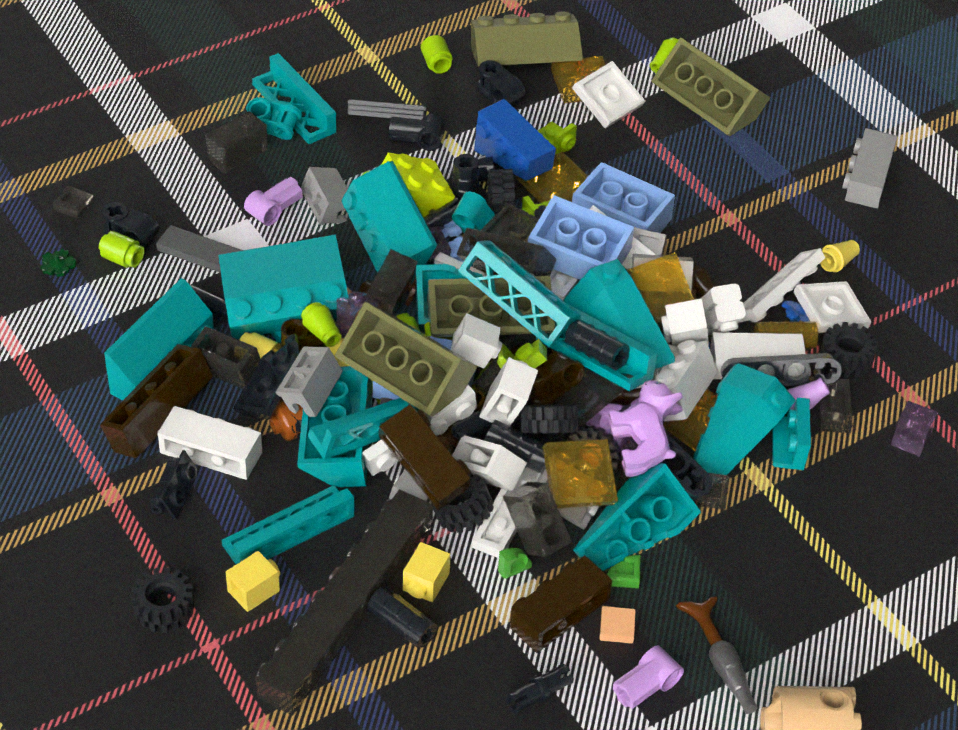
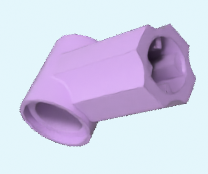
[244,177,303,226]
[613,645,684,709]

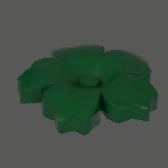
[40,248,77,277]

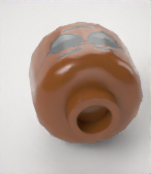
[269,400,303,441]

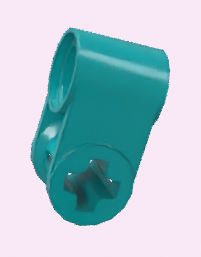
[246,97,302,140]
[452,191,502,242]

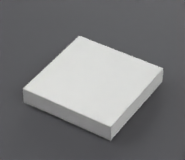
[572,61,646,129]
[794,281,871,333]

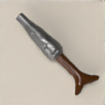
[676,596,757,714]

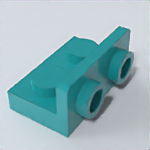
[772,397,811,470]

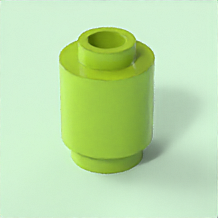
[421,35,452,74]
[99,231,144,268]

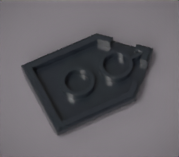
[233,333,299,420]

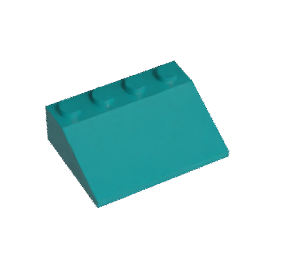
[218,235,351,340]

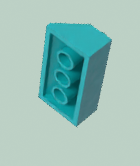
[341,161,437,285]
[104,278,215,400]
[297,366,373,487]

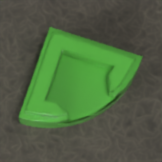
[498,548,532,579]
[607,555,641,589]

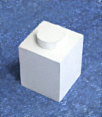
[451,314,502,368]

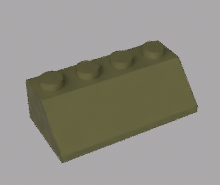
[471,11,583,67]
[651,37,770,136]
[427,276,555,337]
[334,302,478,417]

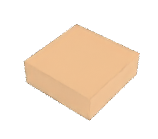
[600,606,635,644]

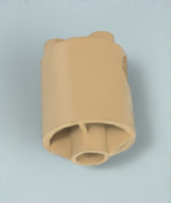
[760,686,862,730]

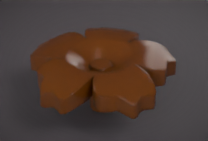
[402,271,416,306]

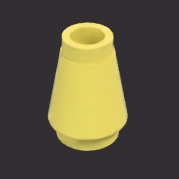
[820,240,860,272]

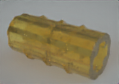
[754,320,818,348]

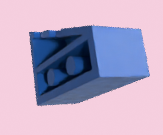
[474,99,556,181]

